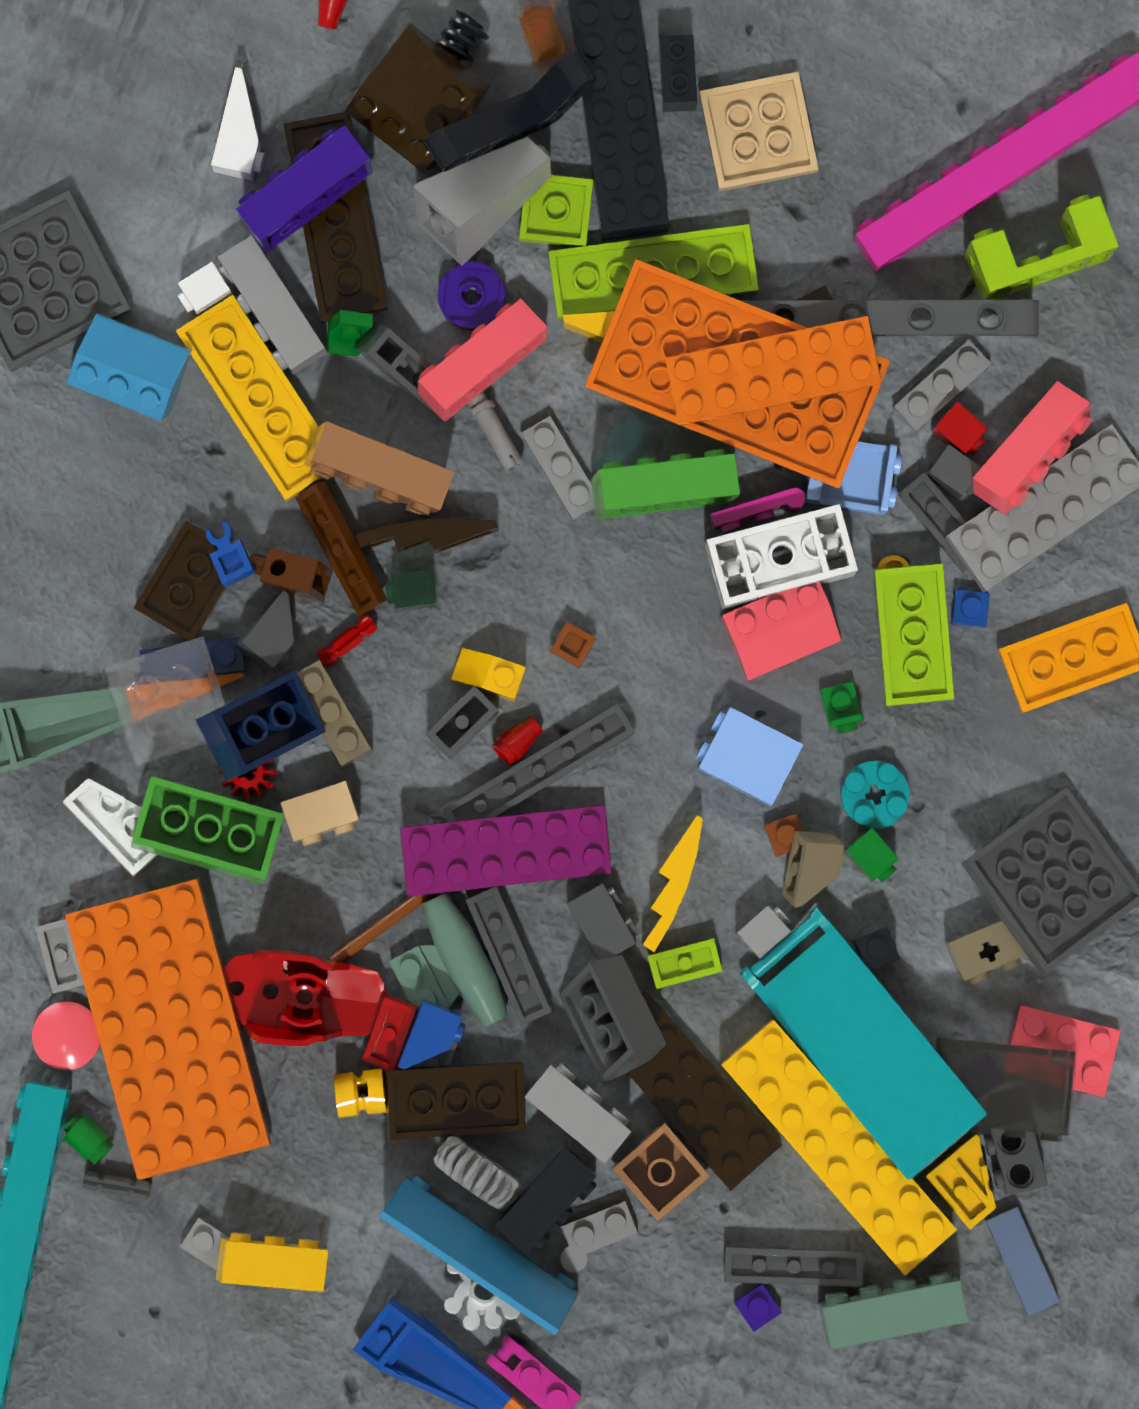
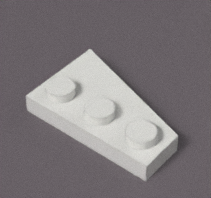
[63,778,157,877]

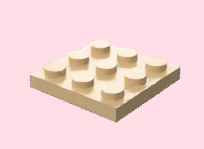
[699,71,819,192]

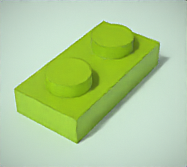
[647,938,723,989]

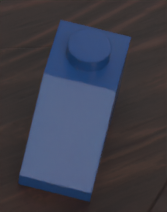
[398,999,466,1069]

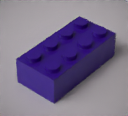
[236,125,373,254]

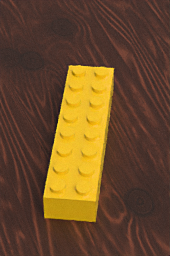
[720,1019,957,1276]

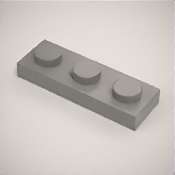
[893,339,992,433]
[521,416,595,521]

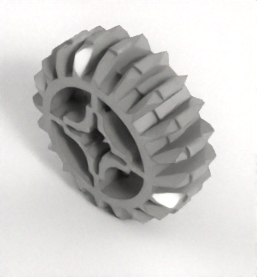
[433,1136,522,1211]

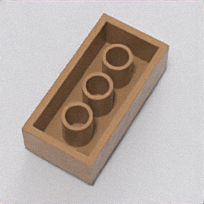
[304,421,455,517]

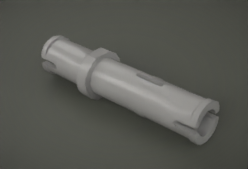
[468,391,524,473]

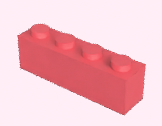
[418,298,548,422]
[973,381,1091,515]

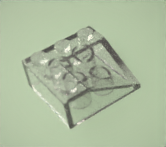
[102,636,225,767]

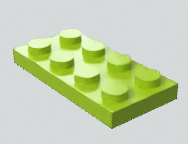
[873,563,954,706]

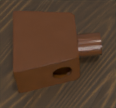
[250,548,333,603]

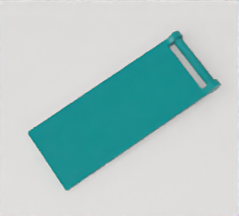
[740,906,987,1180]

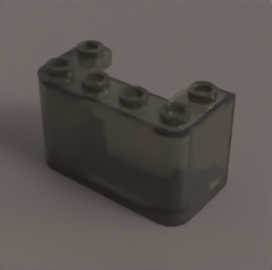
[935,1038,1078,1142]

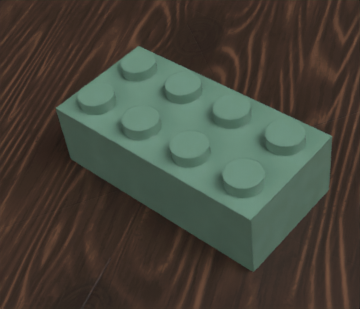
[818,1271,969,1350]

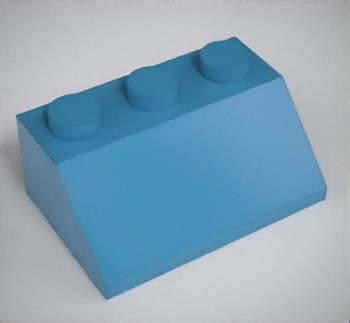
[67,313,192,421]

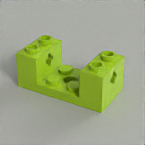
[964,194,1119,300]

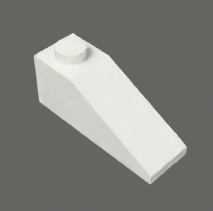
[211,67,265,181]

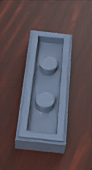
[985,1206,1060,1316]

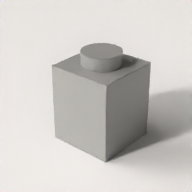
[736,906,791,959]

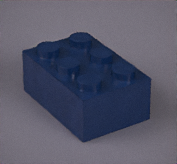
[195,670,326,781]

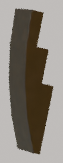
[356,518,499,554]

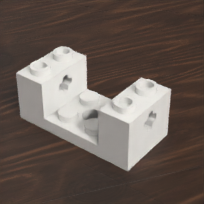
[705,504,858,611]

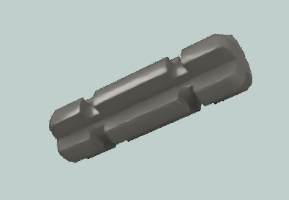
[83,1170,151,1200]

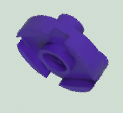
[438,261,506,331]

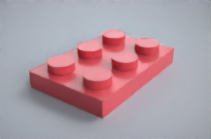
[1003,1005,1121,1098]

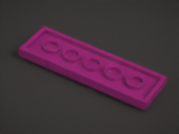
[399,805,611,896]

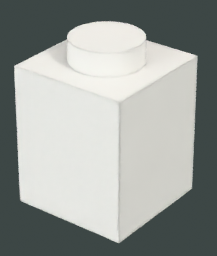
[177,262,232,316]

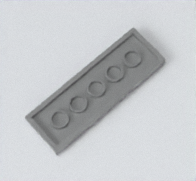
[945,424,1139,593]

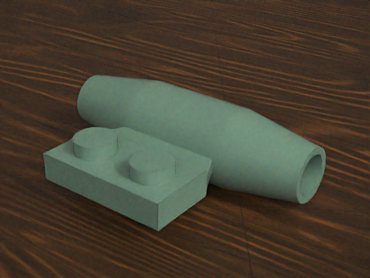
[389,893,509,1028]

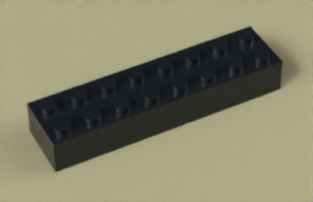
[567,0,669,241]

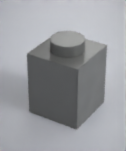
[927,444,982,499]

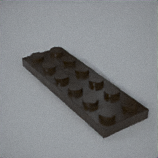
[283,112,388,323]
[627,990,782,1191]

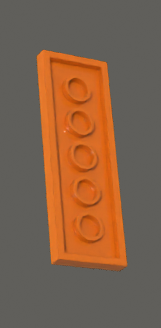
[665,316,881,426]

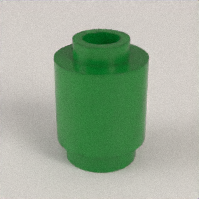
[63,1114,114,1165]

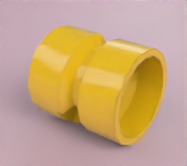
[334,1068,387,1118]

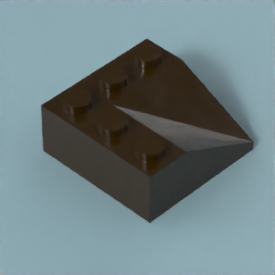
[345,23,491,173]

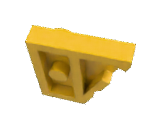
[925,1134,996,1230]

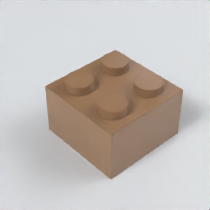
[612,1122,710,1222]

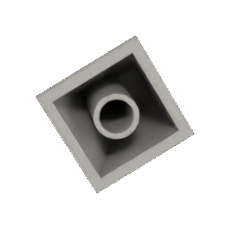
[413,137,551,266]

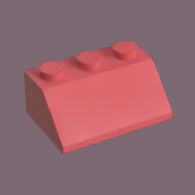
[721,582,842,681]

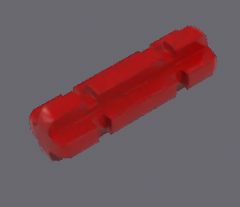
[317,615,377,668]

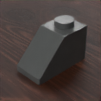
[234,590,294,672]

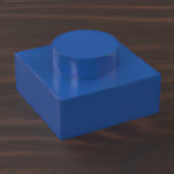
[951,589,990,628]

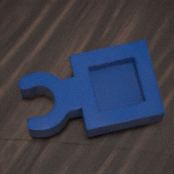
[206,522,256,587]

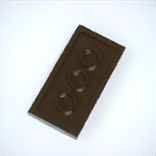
[385,1061,526,1140]

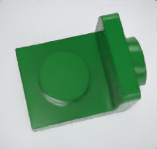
[327,310,373,357]
[819,682,864,734]

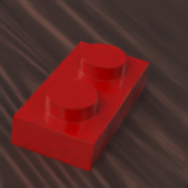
[362,995,419,1070]

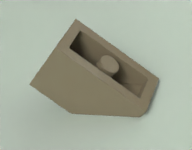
[782,831,846,907]

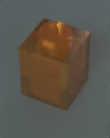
[519,6,565,64]

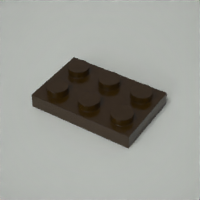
[134,521,227,643]

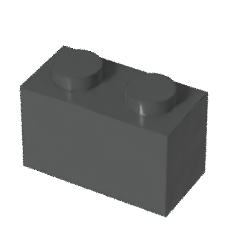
[426,686,499,760]
[567,884,639,960]

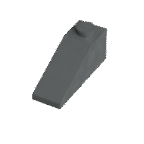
[354,322,439,417]

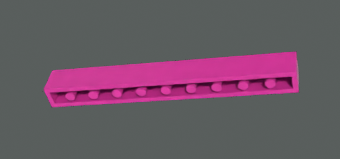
[853,52,1139,274]

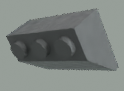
[559,955,666,1084]

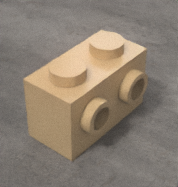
[280,781,360,847]

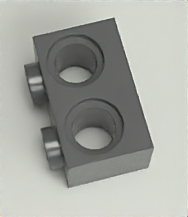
[983,1117,1048,1196]

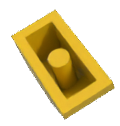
[451,648,526,702]

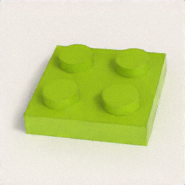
[519,175,594,247]

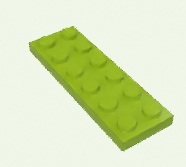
[548,224,759,320]

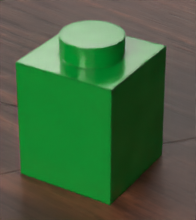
[845,828,899,883]

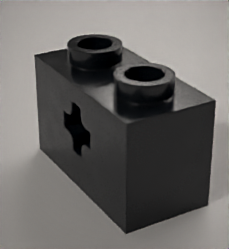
[659,34,697,112]

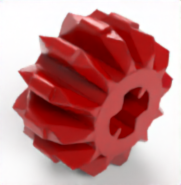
[218,759,277,801]

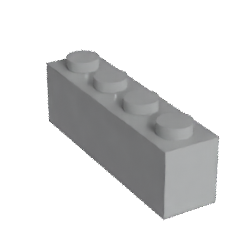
[217,235,327,375]

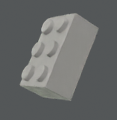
[524,1063,632,1164]

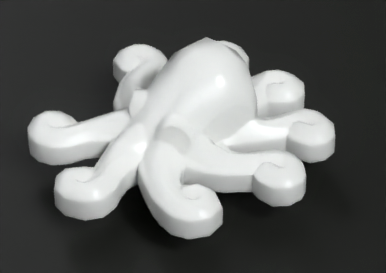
[444,1264,520,1331]

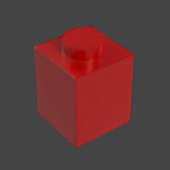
[932,402,988,456]

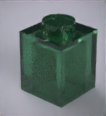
[385,570,437,612]

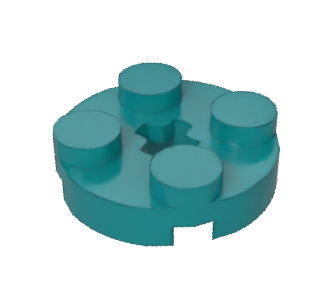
[840,761,910,829]

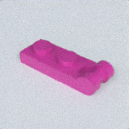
[710,488,806,533]
[485,1334,581,1409]

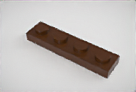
[295,481,388,617]

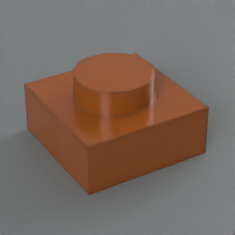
[550,622,596,669]
[764,813,803,857]

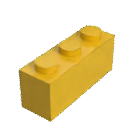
[216,1233,328,1292]

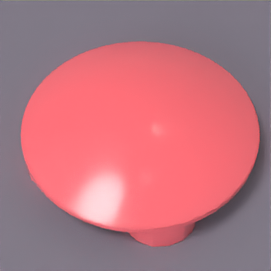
[32,1002,100,1070]

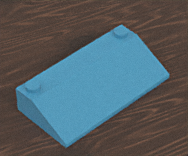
[379,1175,578,1335]

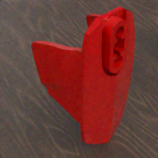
[224,949,388,1046]

